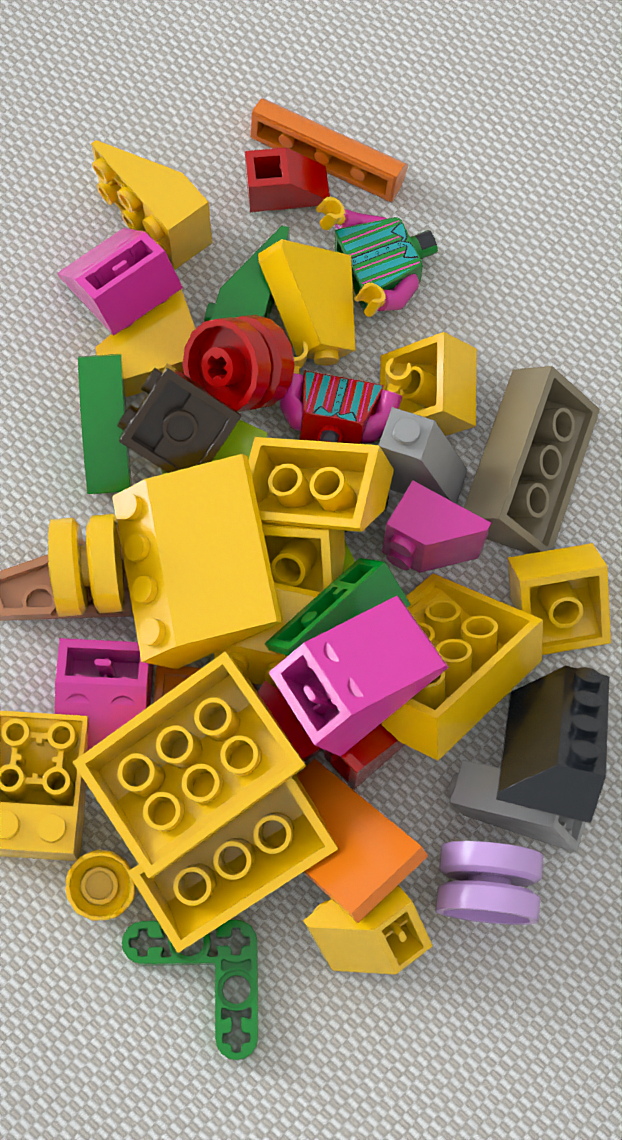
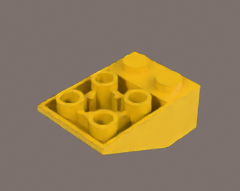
[91,140,212,270]
[0,710,88,861]

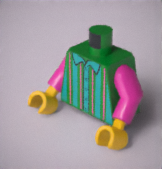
[316,197,438,317]

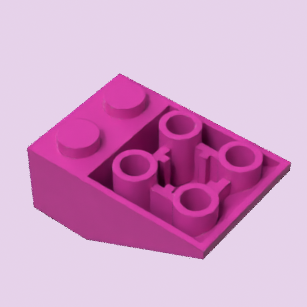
[57,228,183,335]
[269,596,449,756]
[55,638,154,785]

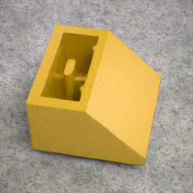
[303,885,433,975]

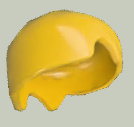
[65,849,136,921]

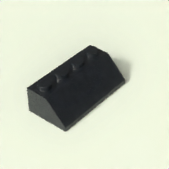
[496,665,609,823]

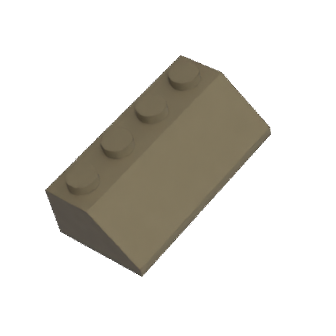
[464,366,600,554]

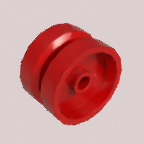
[182,315,295,412]

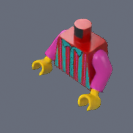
[280,341,412,444]

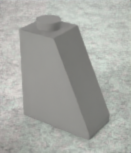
[379,407,468,504]
[449,760,586,853]

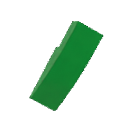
[78,354,132,494]

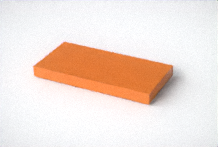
[297,759,428,923]

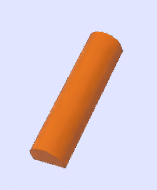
[250,98,408,202]

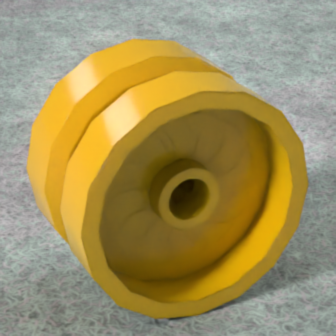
[48,514,124,617]

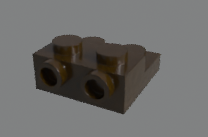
[117,363,242,473]

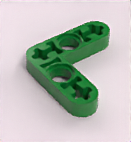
[122,920,258,1061]

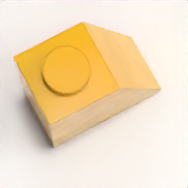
[258,239,356,366]
[95,289,195,397]

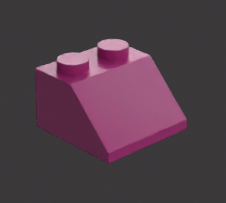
[382,480,491,573]

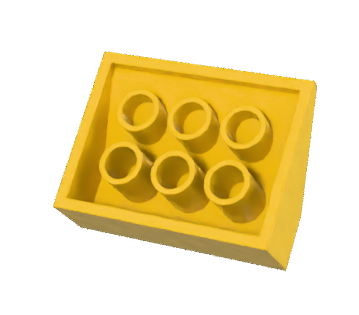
[112,454,282,669]
[381,573,543,761]
[73,651,306,879]

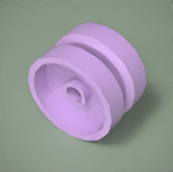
[435,841,544,925]

